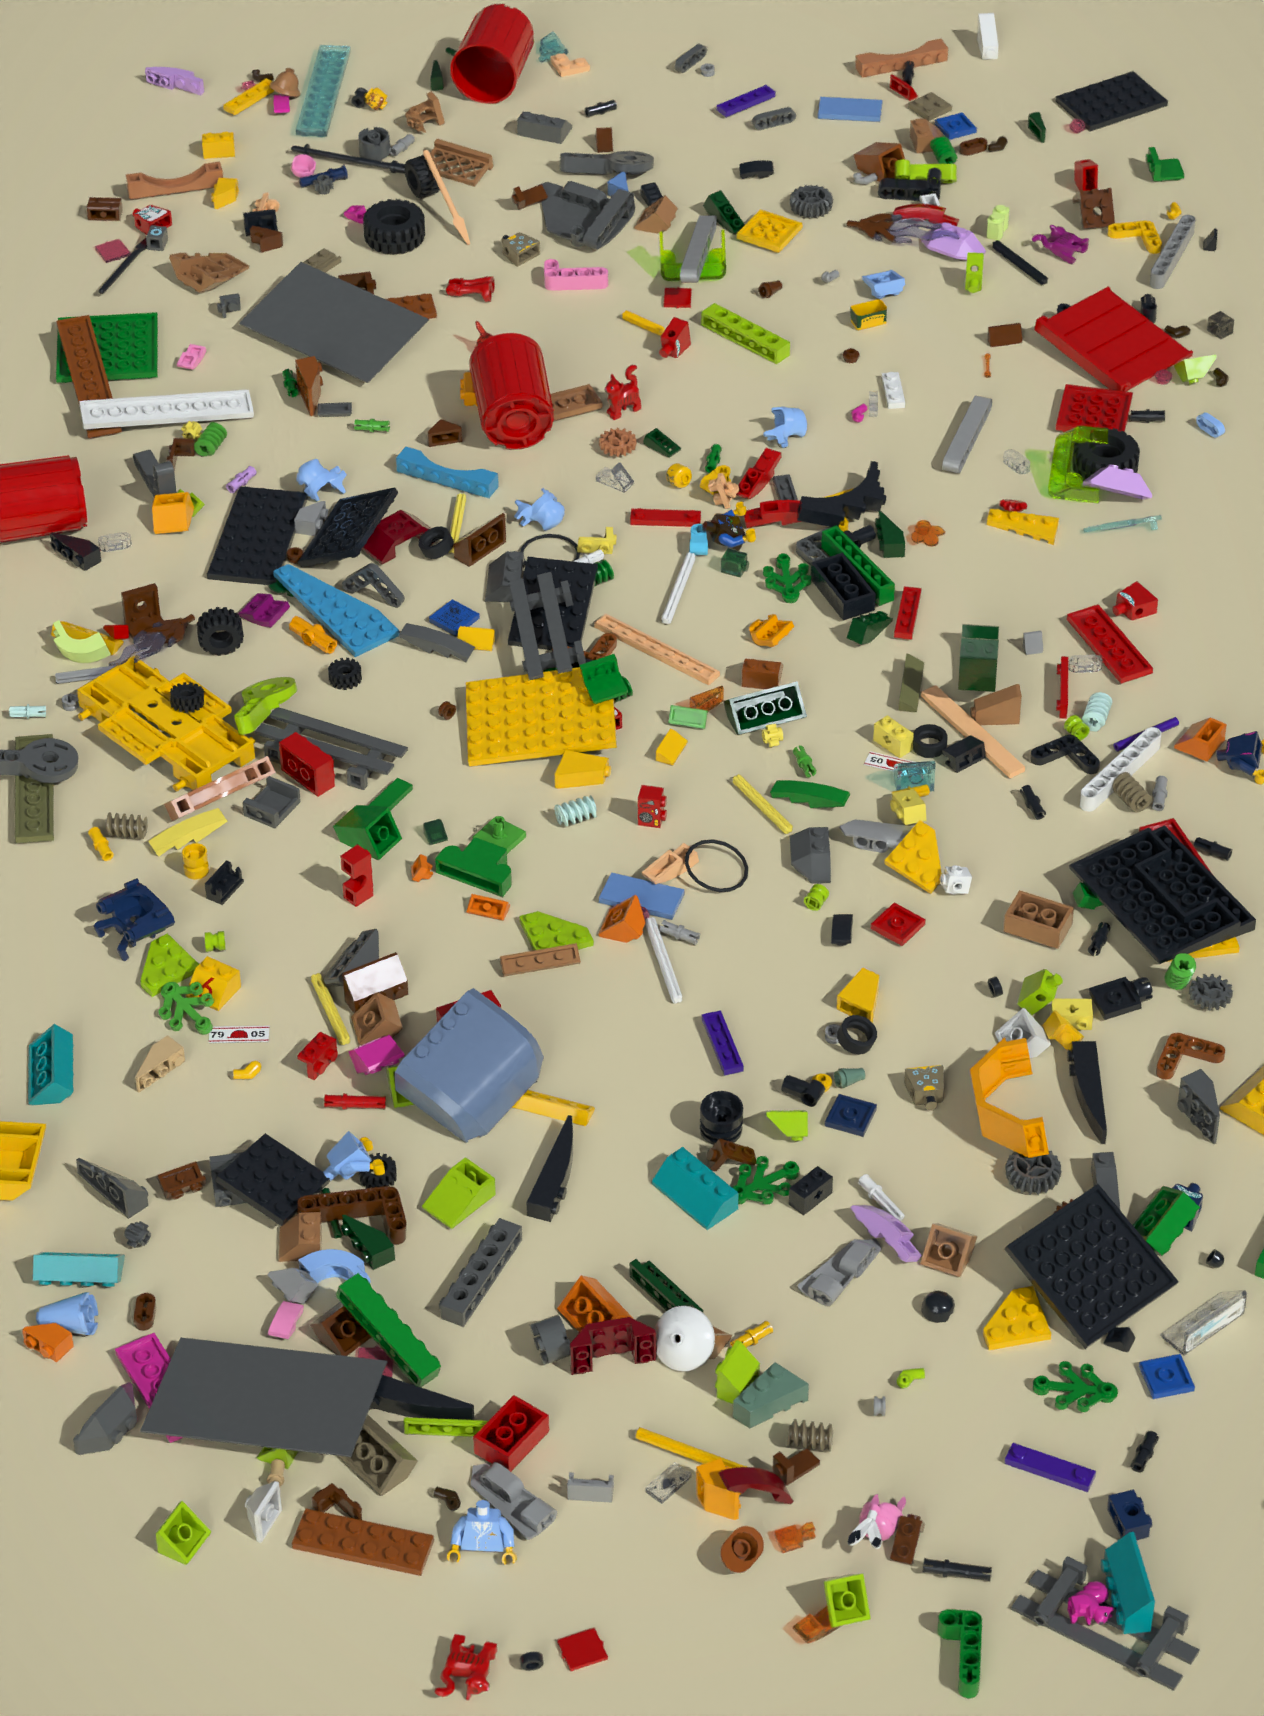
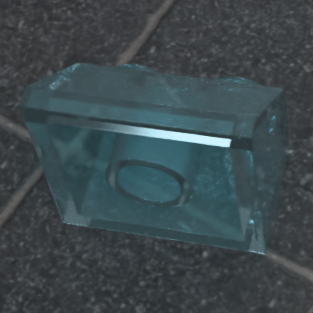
[894,761,936,792]

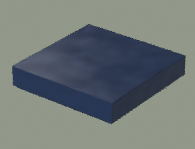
[825,1094,877,1137]

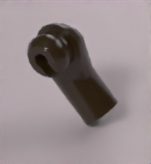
[252,69,274,82]
[988,136,1007,152]
[1164,325,1190,338]
[1213,368,1229,387]
[434,1486,461,1511]

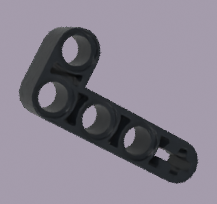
[878,168,942,201]

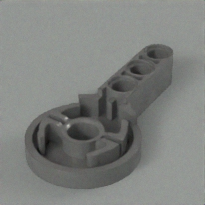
[560,151,654,175]
[0,738,79,783]

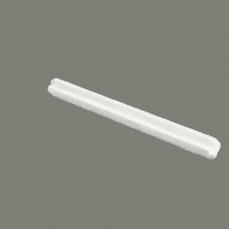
[661,552,695,624]
[645,917,682,1004]

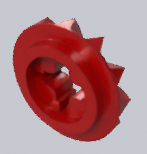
[999,499,1027,512]

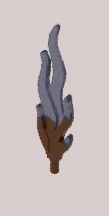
[847,213,959,243]
[109,614,195,666]

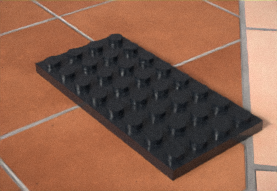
[207,486,308,585]

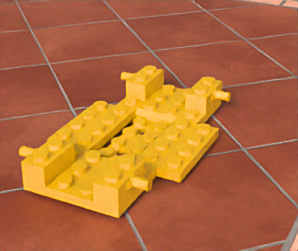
[77,656,255,792]

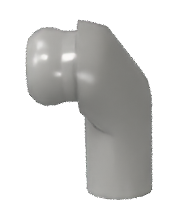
[853,172,877,184]
[821,270,839,283]

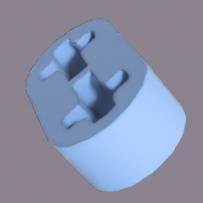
[1196,412,1225,438]

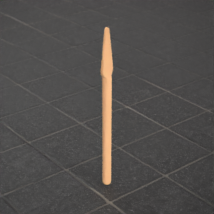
[423,150,470,245]

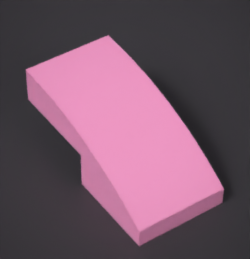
[177,344,206,370]
[268,1301,304,1339]

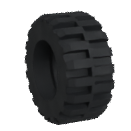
[363,199,425,255]
[1072,428,1140,482]

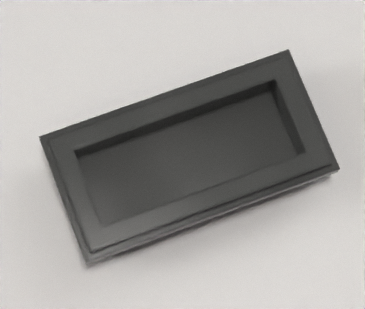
[318,402,352,417]

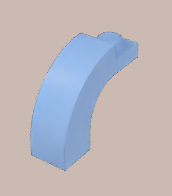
[298,1249,371,1283]

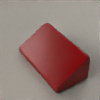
[890,74,918,101]

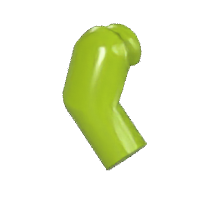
[897,1368,925,1388]

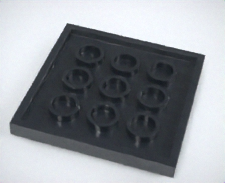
[215,1133,330,1226]

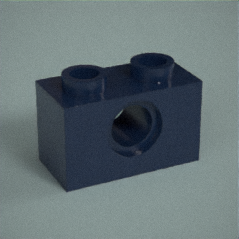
[1107,1489,1152,1540]

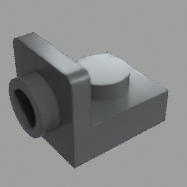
[217,293,241,318]

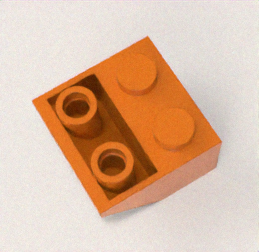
[1174,718,1227,761]

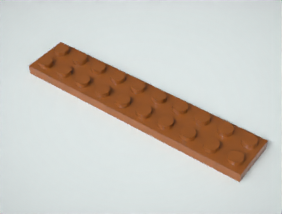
[56,315,122,438]

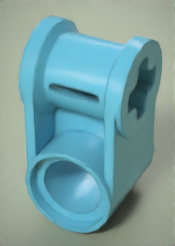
[690,524,708,555]

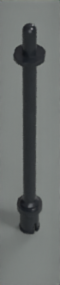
[291,144,405,174]

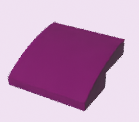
[238,593,290,628]

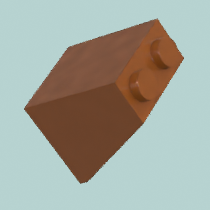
[853,142,905,182]

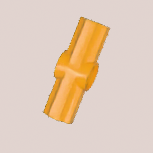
[289,616,337,654]

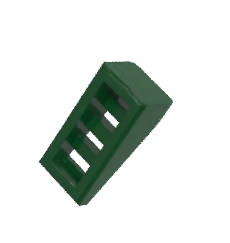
[430,60,444,91]
[1028,112,1046,143]
[643,428,681,458]

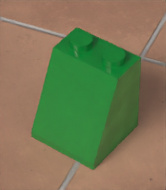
[333,805,402,860]

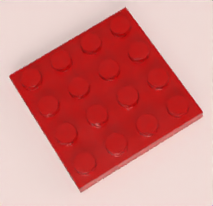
[1056,384,1133,434]

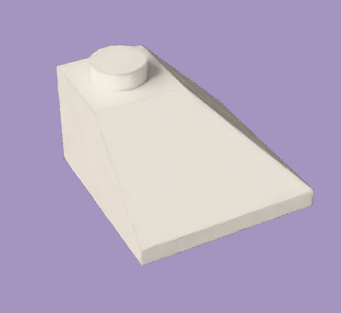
[995,1008,1051,1058]
[245,1481,282,1543]

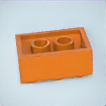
[557,1275,633,1333]

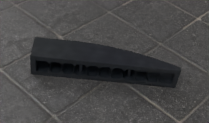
[1067,1041,1107,1144]
[527,1115,573,1222]
[370,1375,474,1420]

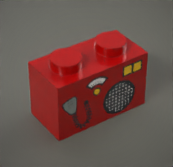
[638,785,667,828]

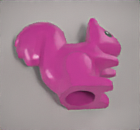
[1067,1581,1114,1625]

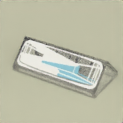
[1160,1290,1247,1356]

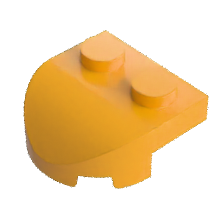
[749,614,794,647]

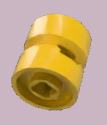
[182,843,209,880]

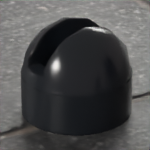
[1206,1249,1224,1268]

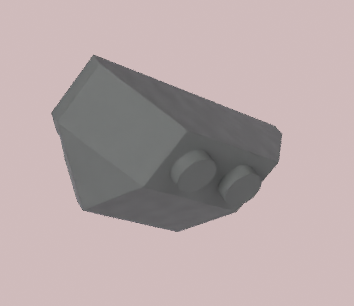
[790,827,831,884]
[324,929,379,986]
[73,1382,137,1455]

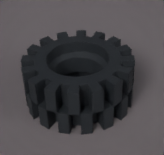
[328,658,362,690]
[170,682,204,713]
[359,1153,397,1189]

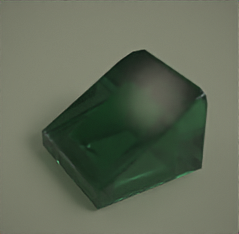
[423,819,448,845]

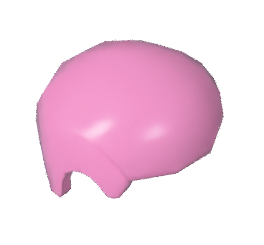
[291,154,316,178]

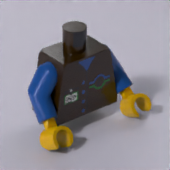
[702,502,756,551]

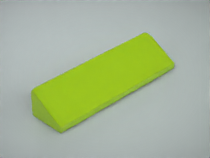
[404,1417,488,1437]

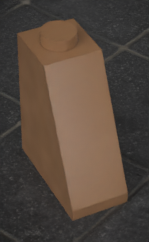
[970,684,1021,725]

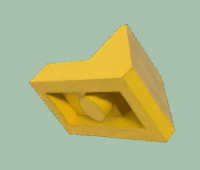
[1042,1010,1084,1050]

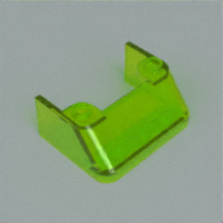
[658,230,726,281]
[1048,426,1108,503]

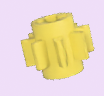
[181,421,203,443]
[762,724,783,747]

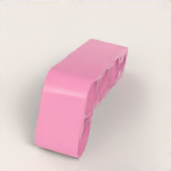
[544,259,608,291]

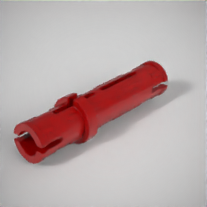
[324,1093,386,1110]

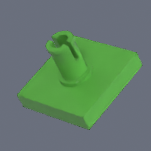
[473,816,526,854]

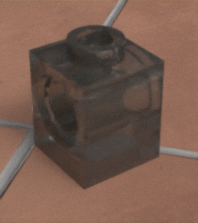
[1207,311,1234,339]

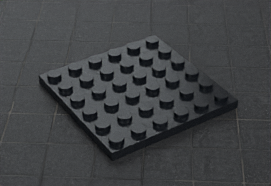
[1004,1184,1179,1349]

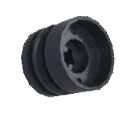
[700,1091,743,1145]

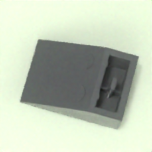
[1177,1069,1220,1144]

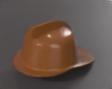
[720,1526,764,1573]

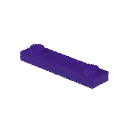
[717,85,776,117]
[702,1010,744,1076]
[1005,1443,1096,1492]

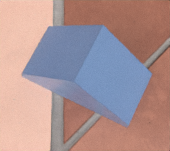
[608,172,628,196]

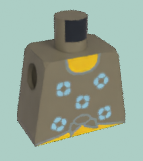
[501,232,540,267]
[904,1065,944,1110]

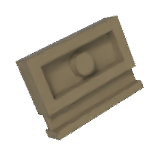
[303,248,341,273]

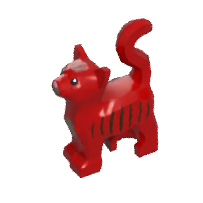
[604,365,641,420]
[435,1634,497,1700]

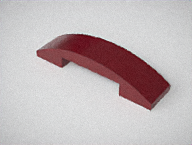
[719,1467,794,1504]

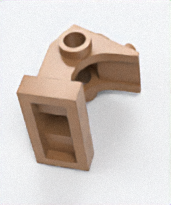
[405,91,445,133]

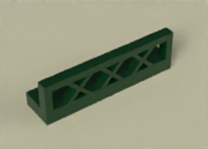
[629,1259,703,1312]

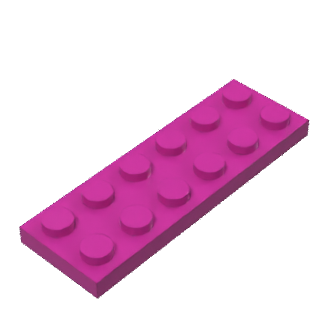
[115,1333,183,1443]

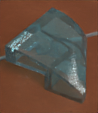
[538,32,569,63]

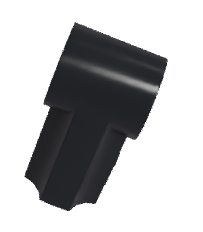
[1141,294,1157,323]
[844,525,876,548]
[782,1075,825,1107]

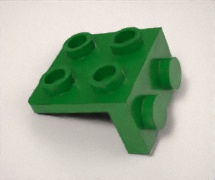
[1145,147,1184,181]
[580,654,628,704]

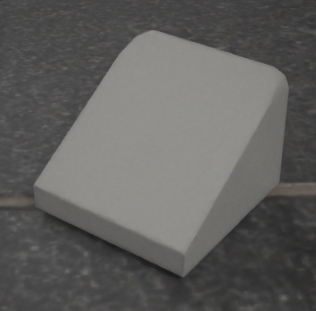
[1023,631,1043,655]

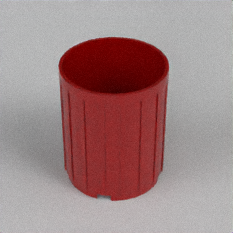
[450,4,534,104]
[469,333,554,449]
[0,455,88,543]

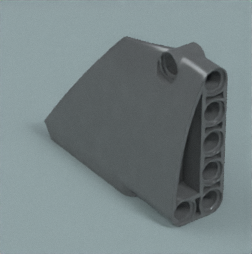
[539,181,635,249]

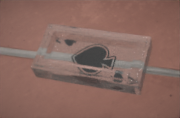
[645,1462,691,1504]

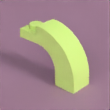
[53,620,111,663]

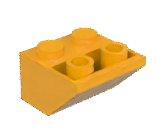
[152,492,194,534]
[696,1458,741,1520]

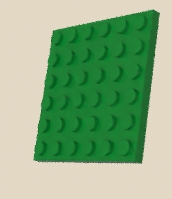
[56,312,158,383]

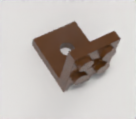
[1072,188,1115,230]
[121,583,172,651]

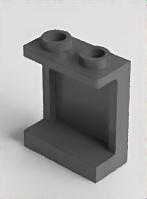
[243,776,301,829]
[209,1152,247,1207]

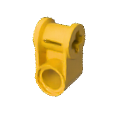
[700,465,731,495]

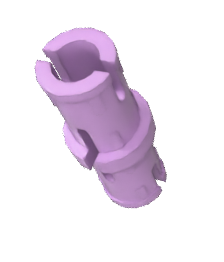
[226,466,257,493]

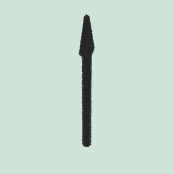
[99,238,147,294]

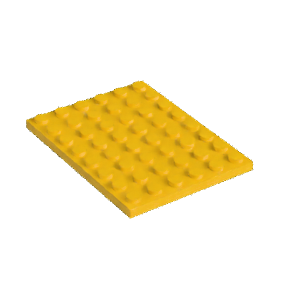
[466,667,617,767]

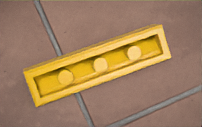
[51,621,124,655]
[512,1090,595,1126]

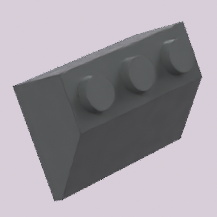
[517,111,572,144]
[485,551,525,602]

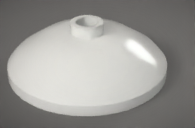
[654,1306,715,1371]

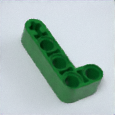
[937,1609,982,1699]

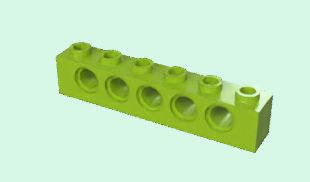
[701,303,790,364]

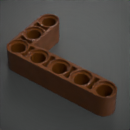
[297,1186,407,1245]

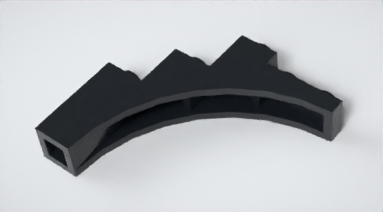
[797,461,887,527]

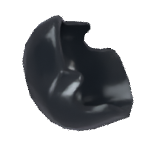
[921,1290,955,1323]

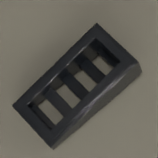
[641,182,663,206]

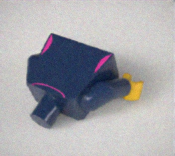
[1217,731,1264,785]

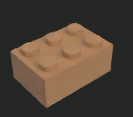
[1004,890,1074,949]

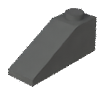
[1091,1152,1120,1209]

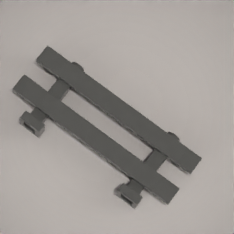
[509,572,586,680]
[255,707,408,790]
[1011,1556,1200,1691]

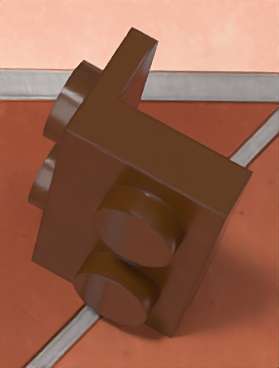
[157,1161,206,1200]

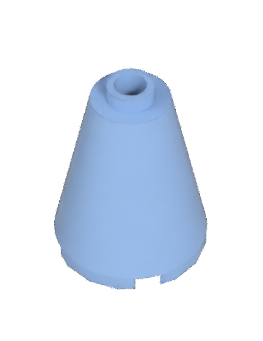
[36,1292,98,1335]

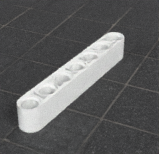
[1080,727,1161,812]

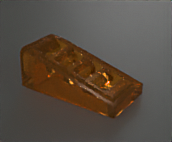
[690,686,724,711]

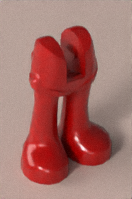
[446,276,495,302]

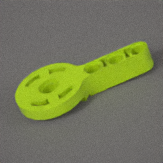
[234,677,297,735]

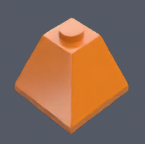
[598,895,646,943]

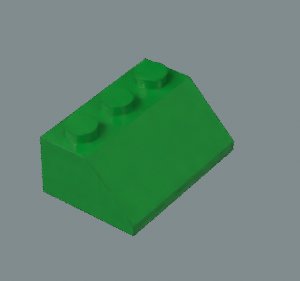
[1133,1186,1200,1256]

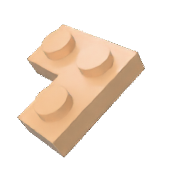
[550,53,590,77]

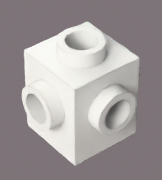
[940,865,972,895]

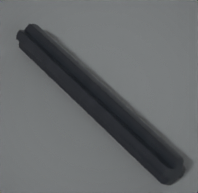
[992,240,1048,285]

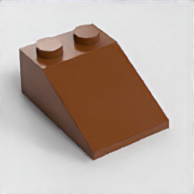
[295,356,323,416]

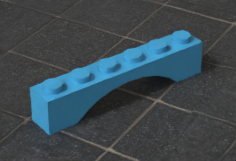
[396,446,499,498]

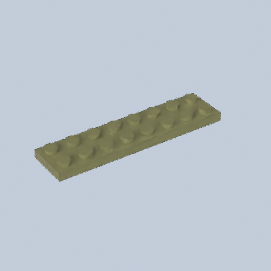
[15,734,54,843]

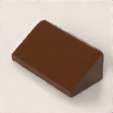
[987,323,1022,347]

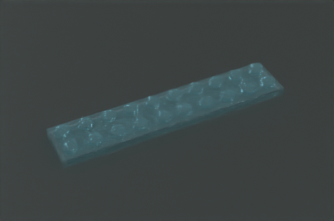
[296,45,351,137]

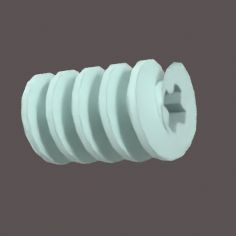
[1082,692,1113,731]
[554,795,597,827]

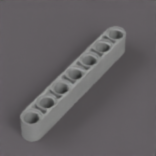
[1150,215,1196,289]
[942,395,992,473]

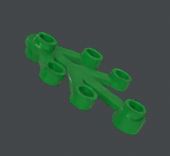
[763,553,811,603]
[732,1156,799,1205]
[1032,1361,1118,1412]

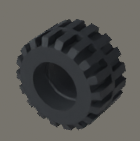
[405,155,440,198]
[197,607,244,656]

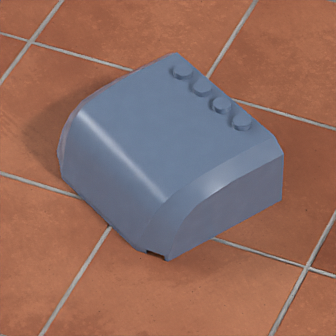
[395,988,544,1143]

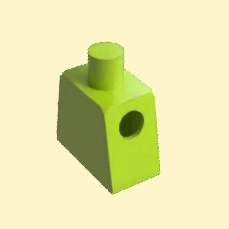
[965,252,984,293]
[1017,969,1063,1016]

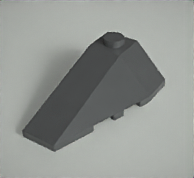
[76,1158,149,1219]

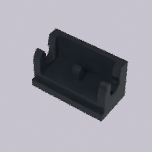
[243,209,278,236]
[942,735,986,773]
[205,860,244,905]

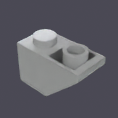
[294,501,328,536]
[268,1268,318,1304]

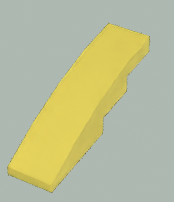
[148,808,228,856]

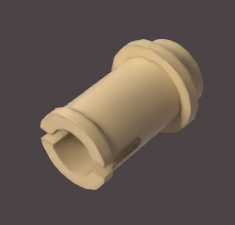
[267,1459,285,1487]

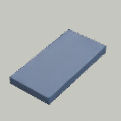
[818,97,882,122]
[599,872,685,920]

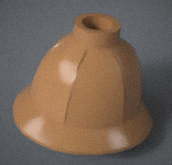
[270,68,301,97]

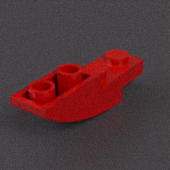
[893,204,959,226]
[736,448,782,499]
[744,500,802,528]

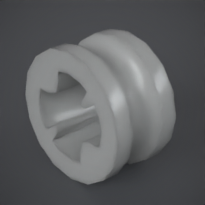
[701,64,715,77]
[62,693,79,711]
[825,1024,840,1044]
[874,1396,886,1416]

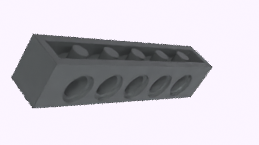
[439,1218,522,1327]

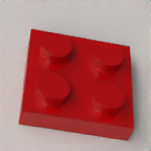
[871,903,926,946]

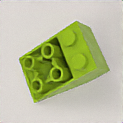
[422,1157,496,1229]

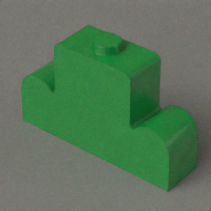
[435,838,512,897]

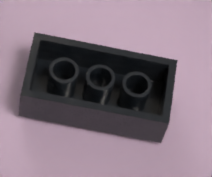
[810,553,876,620]

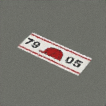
[864,751,923,777]
[209,1026,270,1043]

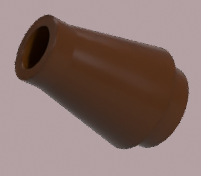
[758,280,782,298]

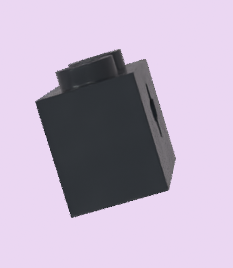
[789,1166,833,1215]

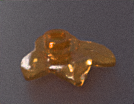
[911,520,945,546]

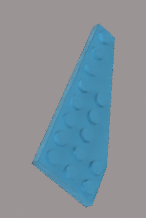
[274,564,400,657]

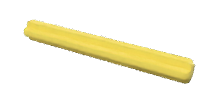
[449,493,466,553]
[733,774,793,834]
[311,973,350,1045]

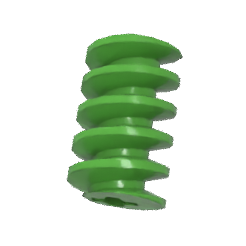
[194,422,227,456]
[1164,953,1196,990]

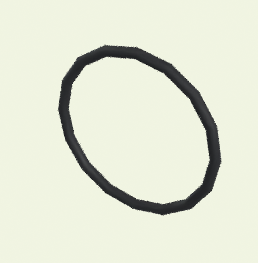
[520,534,580,565]
[685,839,749,892]

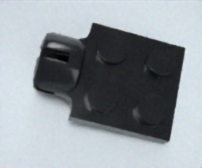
[1089,976,1153,1020]

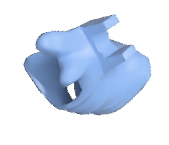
[763,407,807,448]
[296,459,347,502]
[514,488,565,531]

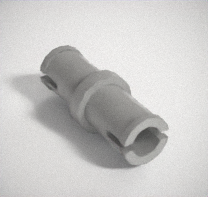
[390,134,415,156]
[1152,776,1168,811]
[659,920,700,945]

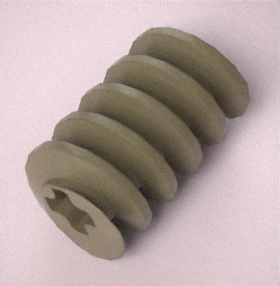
[1112,772,1152,812]
[106,812,148,839]
[787,1419,833,1452]

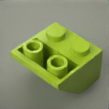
[715,1340,760,1404]

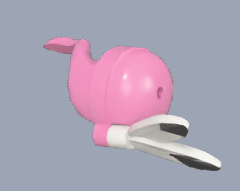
[848,1494,906,1549]

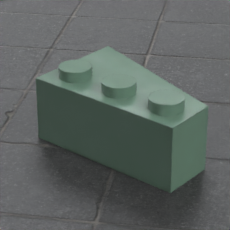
[733,1362,809,1428]

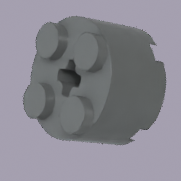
[358,127,390,161]
[530,1315,570,1365]

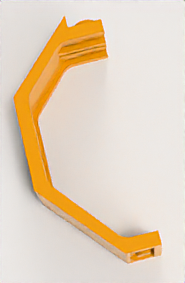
[970,1037,1049,1158]

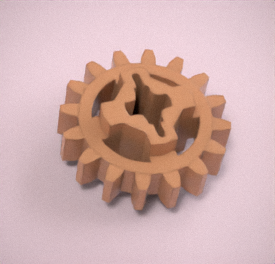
[599,428,636,457]

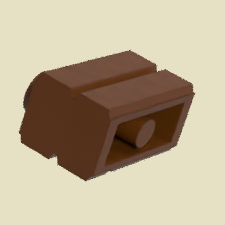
[87,197,123,221]

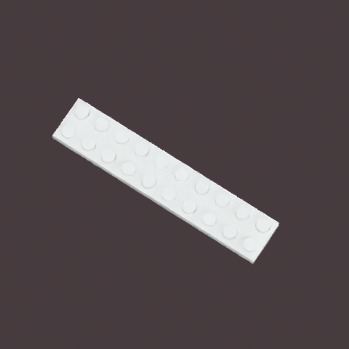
[80,389,254,429]

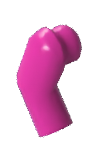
[851,404,868,422]

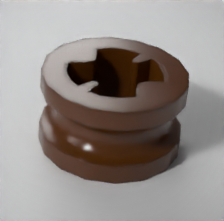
[287,547,303,564]
[438,701,456,720]

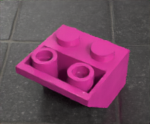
[348,1035,405,1075]

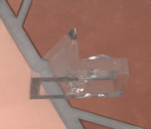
[596,462,634,493]

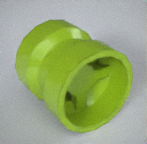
[1064,715,1090,741]
[804,884,829,911]
[204,931,226,952]

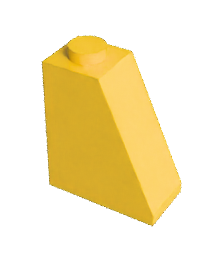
[555,750,611,789]
[837,968,880,1023]

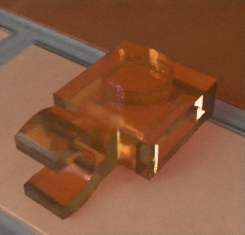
[774,1522,816,1554]

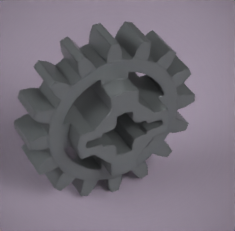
[1189,974,1233,1011]

